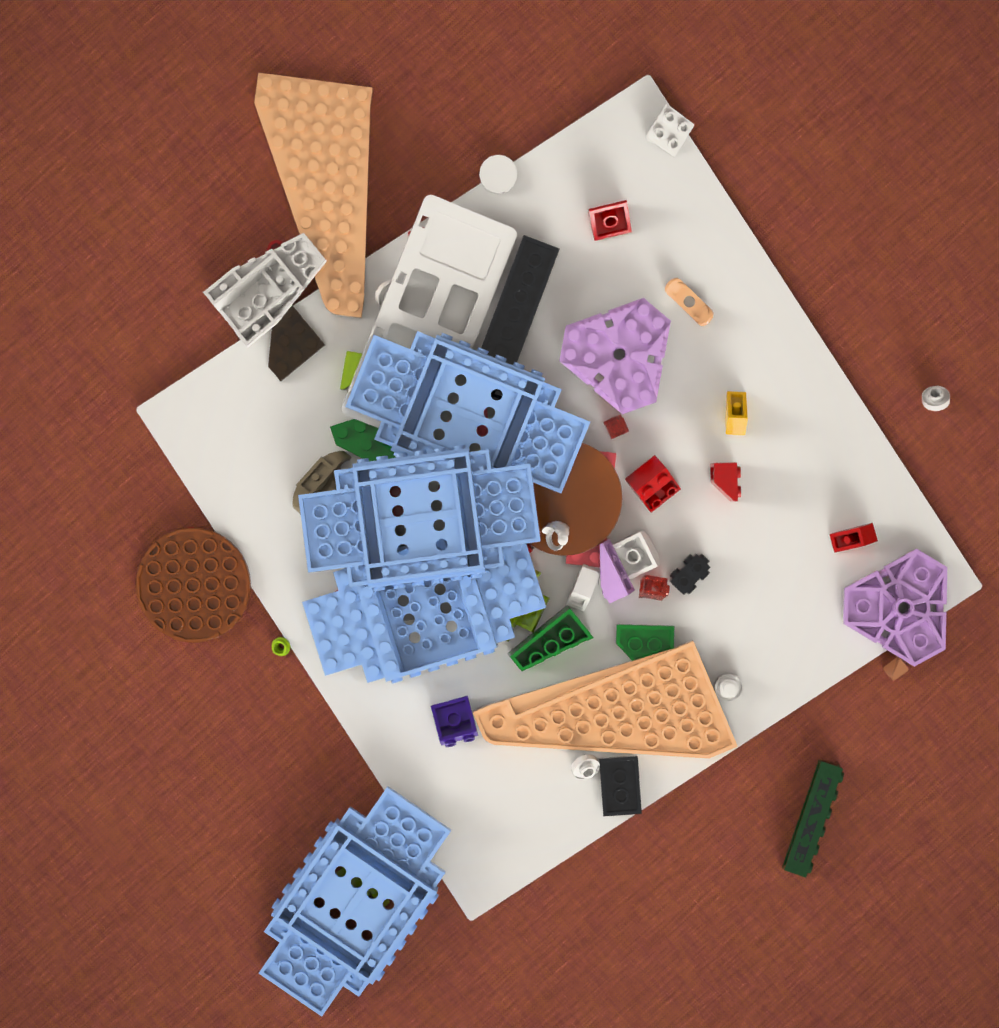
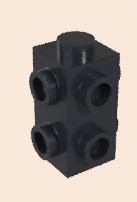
[669,553,710,595]

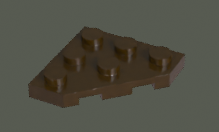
[268,305,325,381]

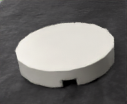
[479,155,518,194]

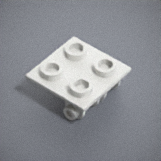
[646,103,694,157]

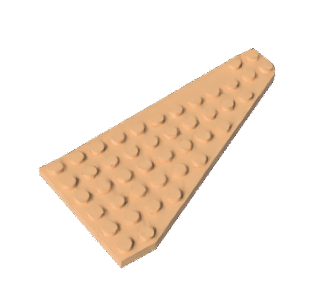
[254,73,373,318]
[472,640,738,758]

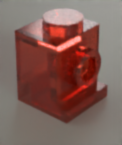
[603,415,629,440]
[639,575,670,601]

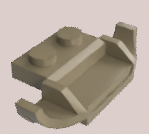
[293,451,352,515]

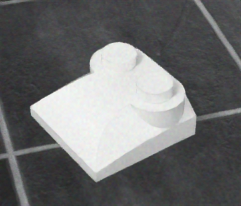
[613,531,660,579]

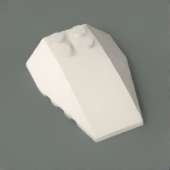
[203,233,327,348]

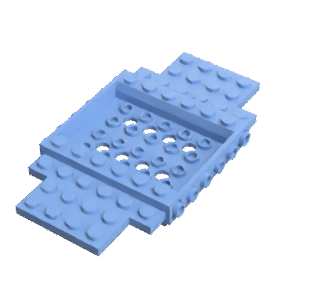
[345,331,590,493]
[298,445,541,591]
[302,539,546,683]
[259,786,451,1016]

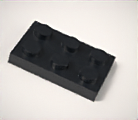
[599,756,642,817]

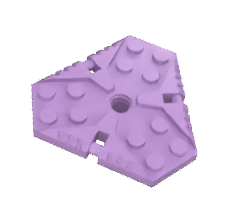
[559,298,671,414]
[843,549,947,667]

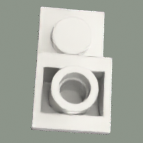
[566,564,600,612]

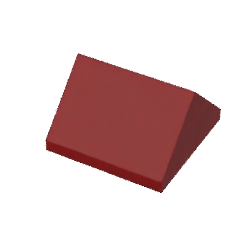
[588,200,632,241]

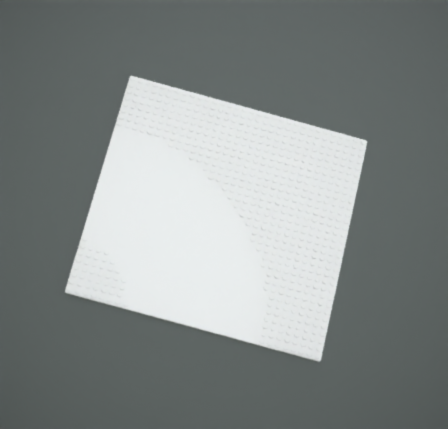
[137,75,982,921]

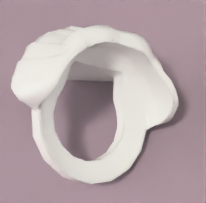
[541,521,569,551]

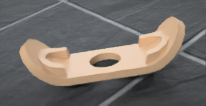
[665,278,714,326]

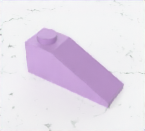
[600,539,635,604]

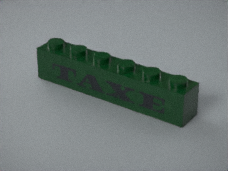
[782,759,844,878]

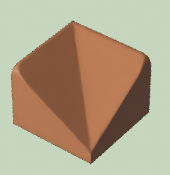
[883,657,909,681]

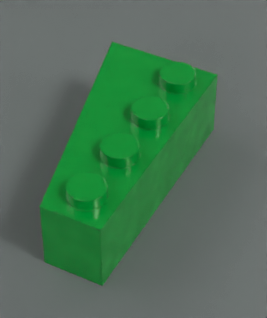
[508,605,594,671]

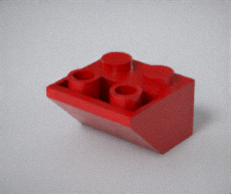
[625,455,681,513]
[710,462,741,501]

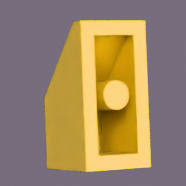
[725,391,748,435]

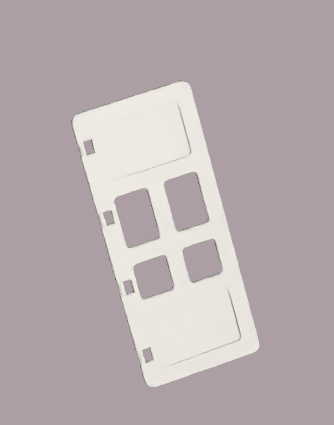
[342,195,517,439]

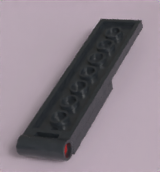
[481,235,560,400]

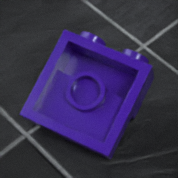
[431,696,478,747]

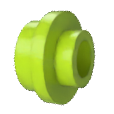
[272,637,291,656]

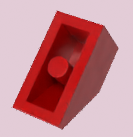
[829,523,878,553]

